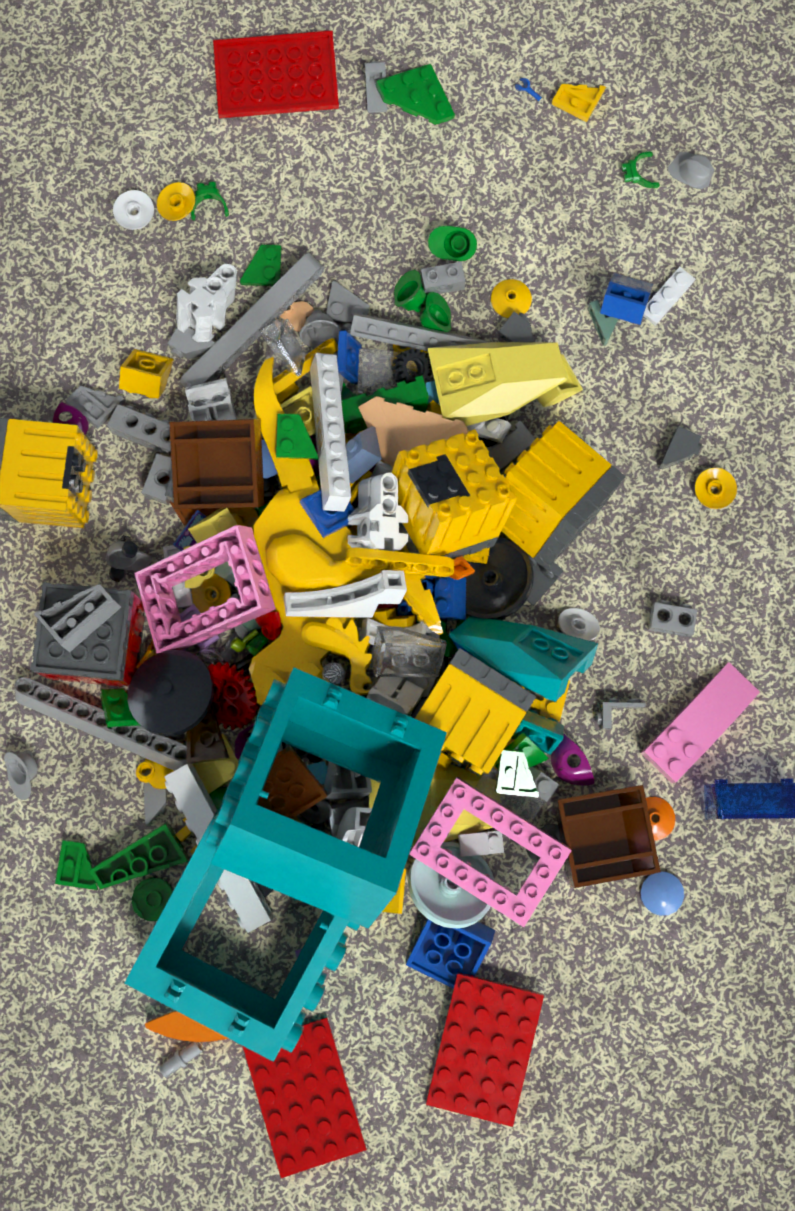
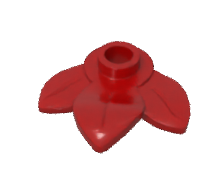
[255,611,281,640]

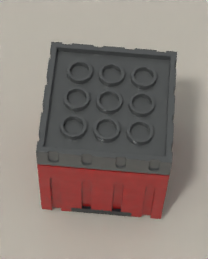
[30,582,145,687]

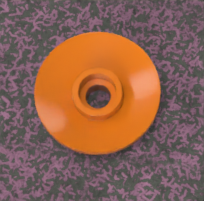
[646,797,675,840]

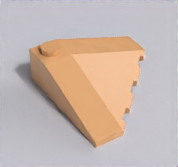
[358,396,469,468]

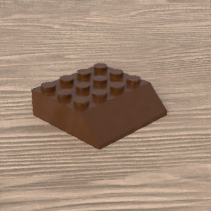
[169,419,265,509]
[554,785,661,888]

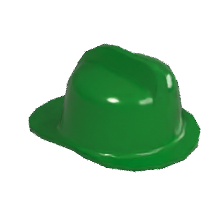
[428,226,477,261]
[394,270,426,312]
[420,292,451,332]

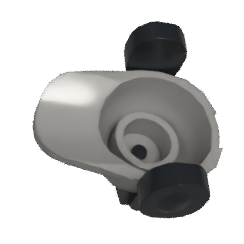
[106,535,152,582]

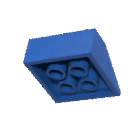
[406,918,496,988]

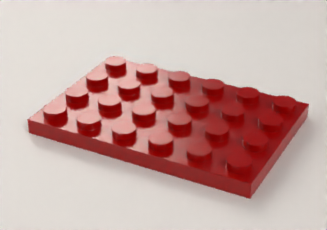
[213,30,339,119]
[426,972,544,1127]
[243,1017,367,1178]

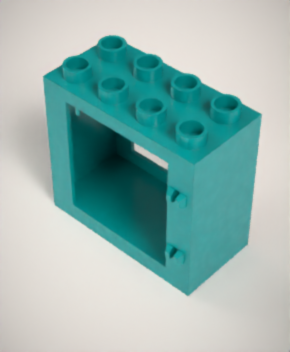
[205,667,447,929]
[124,803,360,1062]

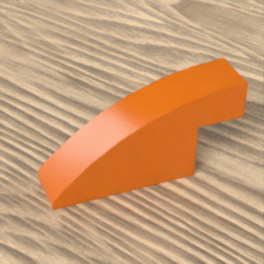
[145,1010,229,1042]

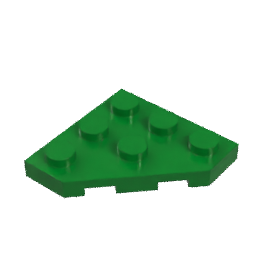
[376,64,455,125]

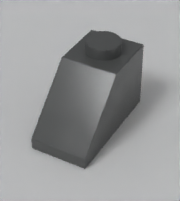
[499,312,533,342]
[659,426,702,470]

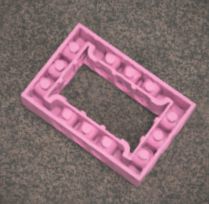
[134,525,276,654]
[409,777,572,927]

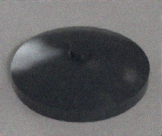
[465,538,534,620]
[128,650,215,736]

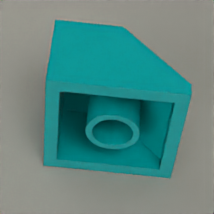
[511,710,564,755]

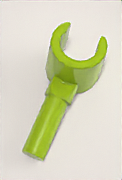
[230,629,259,652]

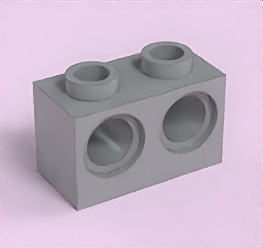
[648,600,697,637]

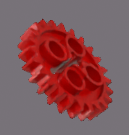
[207,662,259,730]

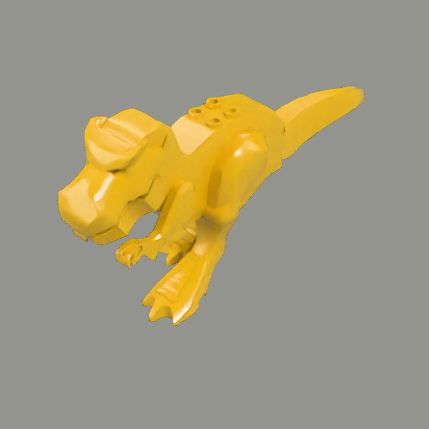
[249,357,443,706]

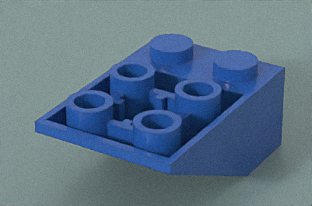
[600,273,653,325]
[397,576,466,621]

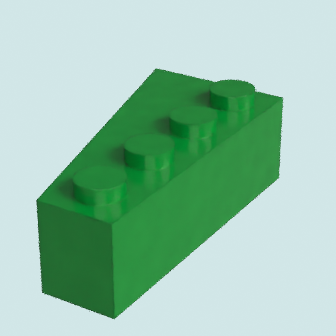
[341,375,429,434]
[89,821,190,890]

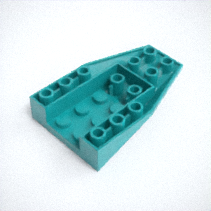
[449,616,598,702]

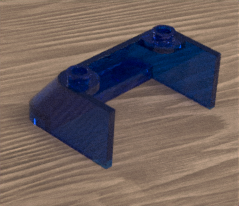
[704,778,795,820]

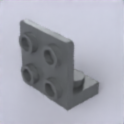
[525,552,564,606]

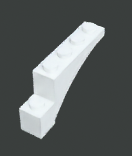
[284,570,407,618]

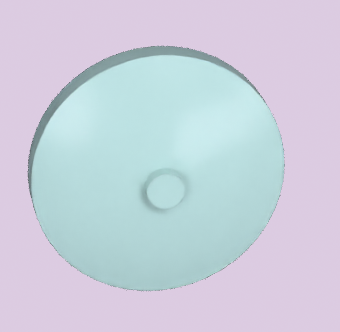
[408,842,494,928]

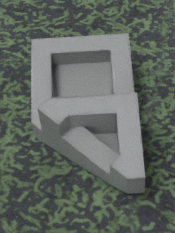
[144,783,167,826]

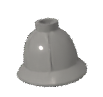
[299,310,342,348]

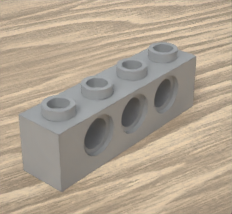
[107,404,171,457]

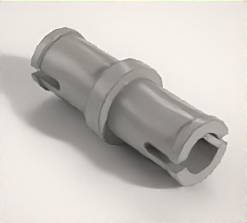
[159,1042,204,1078]

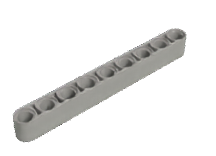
[180,253,325,388]
[14,677,188,771]

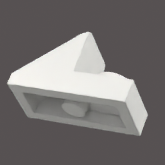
[458,831,504,857]

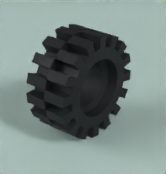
[392,348,432,384]

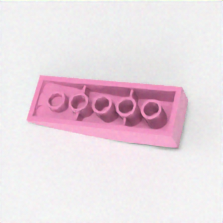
[641,662,760,783]

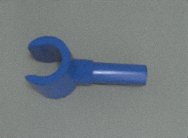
[515,78,542,101]

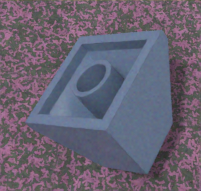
[346,426,382,484]

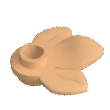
[276,301,314,334]

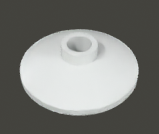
[113,190,154,230]
[558,608,600,641]

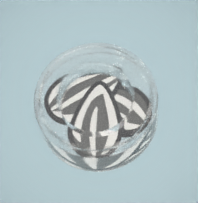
[322,663,345,685]

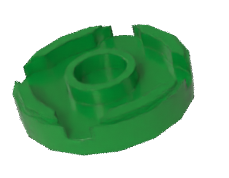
[131,877,174,922]

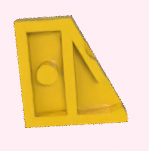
[552,84,606,122]

